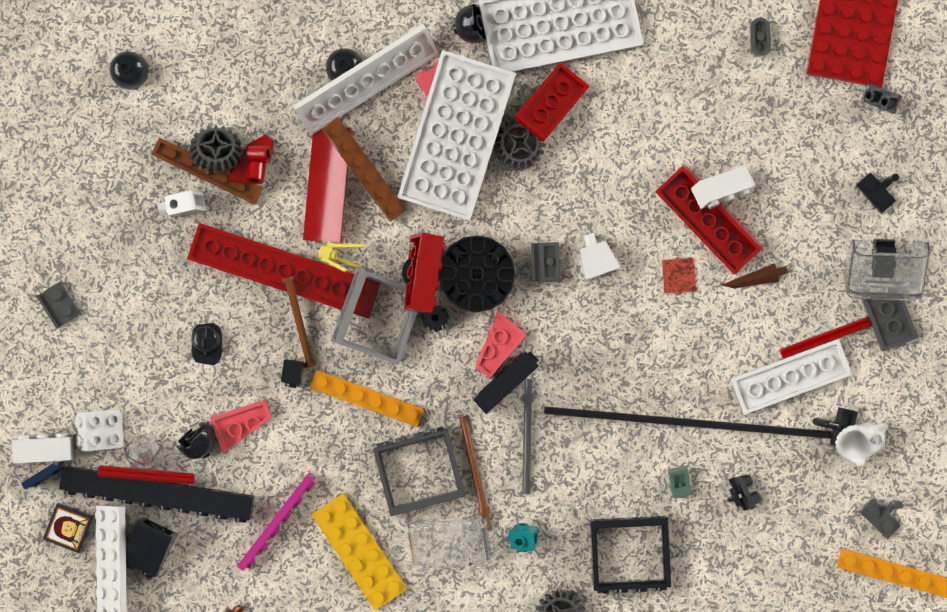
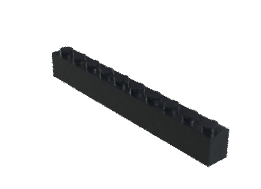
[59,466,255,523]

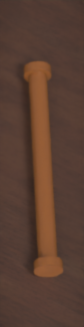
[282,276,316,368]

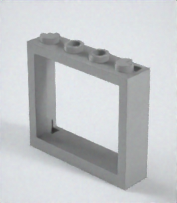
[331,268,418,365]

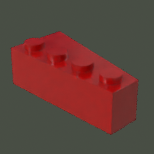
[404,232,445,314]

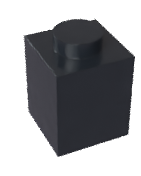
[281,359,305,388]

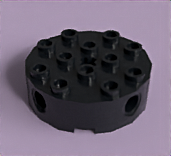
[438,235,515,313]

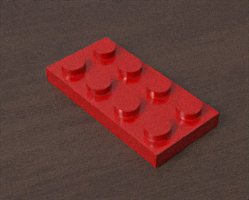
[514,62,590,142]

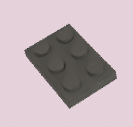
[861,284,919,351]

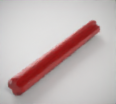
[780,317,871,358]
[98,465,195,485]

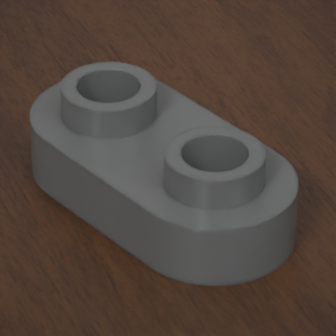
[750,17,771,57]

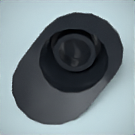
[191,323,222,366]

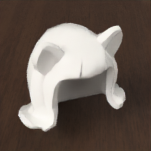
[835,422,888,466]

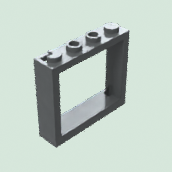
[373,426,465,516]

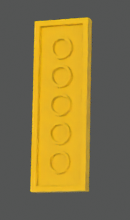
[311,493,407,611]

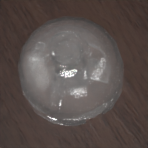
[124,433,164,472]

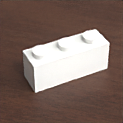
[691,166,755,209]
[12,433,75,463]

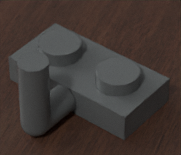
[859,498,903,539]

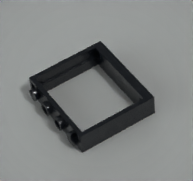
[473,351,539,414]
[590,516,671,594]

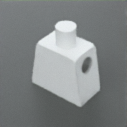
[158,190,207,217]
[579,233,620,280]

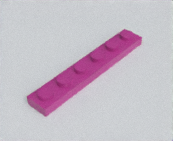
[237,473,315,571]

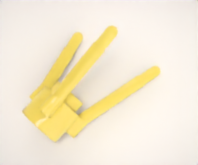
[318,242,365,272]

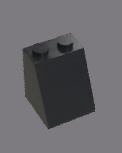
[126,517,178,578]

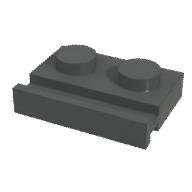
[531,242,560,282]
[36,281,81,329]

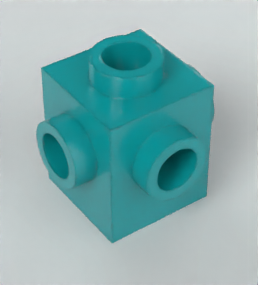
[508,523,538,552]

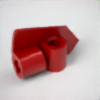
[228,134,274,184]

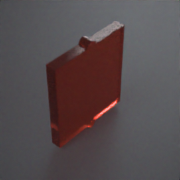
[662,257,696,294]

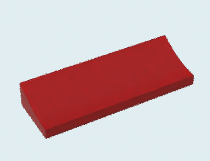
[303,128,352,243]
[655,164,763,275]

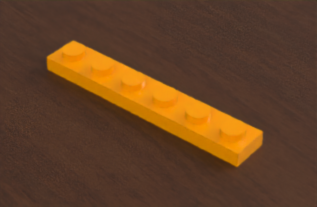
[309,370,424,427]
[837,548,947,598]

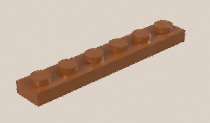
[322,117,406,222]
[151,137,263,205]

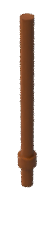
[459,416,492,530]

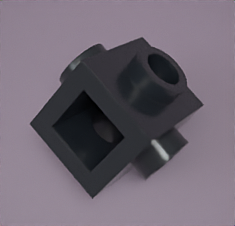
[421,305,450,332]

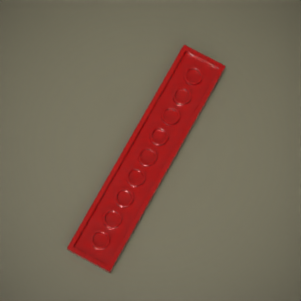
[187,223,381,319]

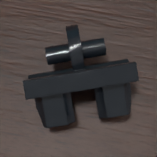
[863,84,902,114]
[727,475,761,511]

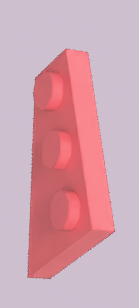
[475,311,528,379]
[210,399,272,453]

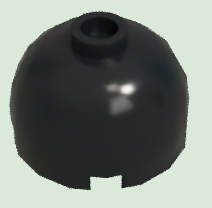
[453,4,486,44]
[326,48,362,81]
[109,51,149,90]
[176,422,215,459]

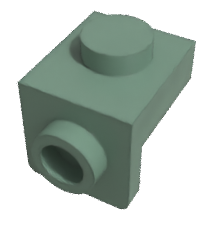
[668,466,693,498]

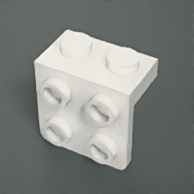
[75,410,124,451]

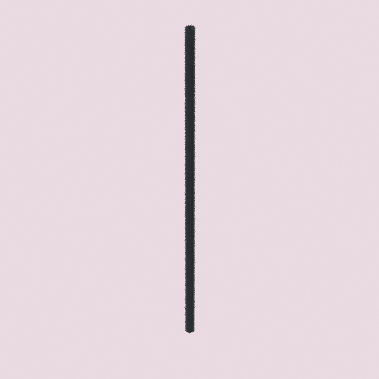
[544,406,831,439]

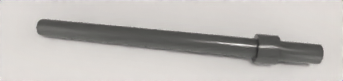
[522,379,534,494]

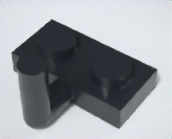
[855,172,899,214]
[813,407,858,446]

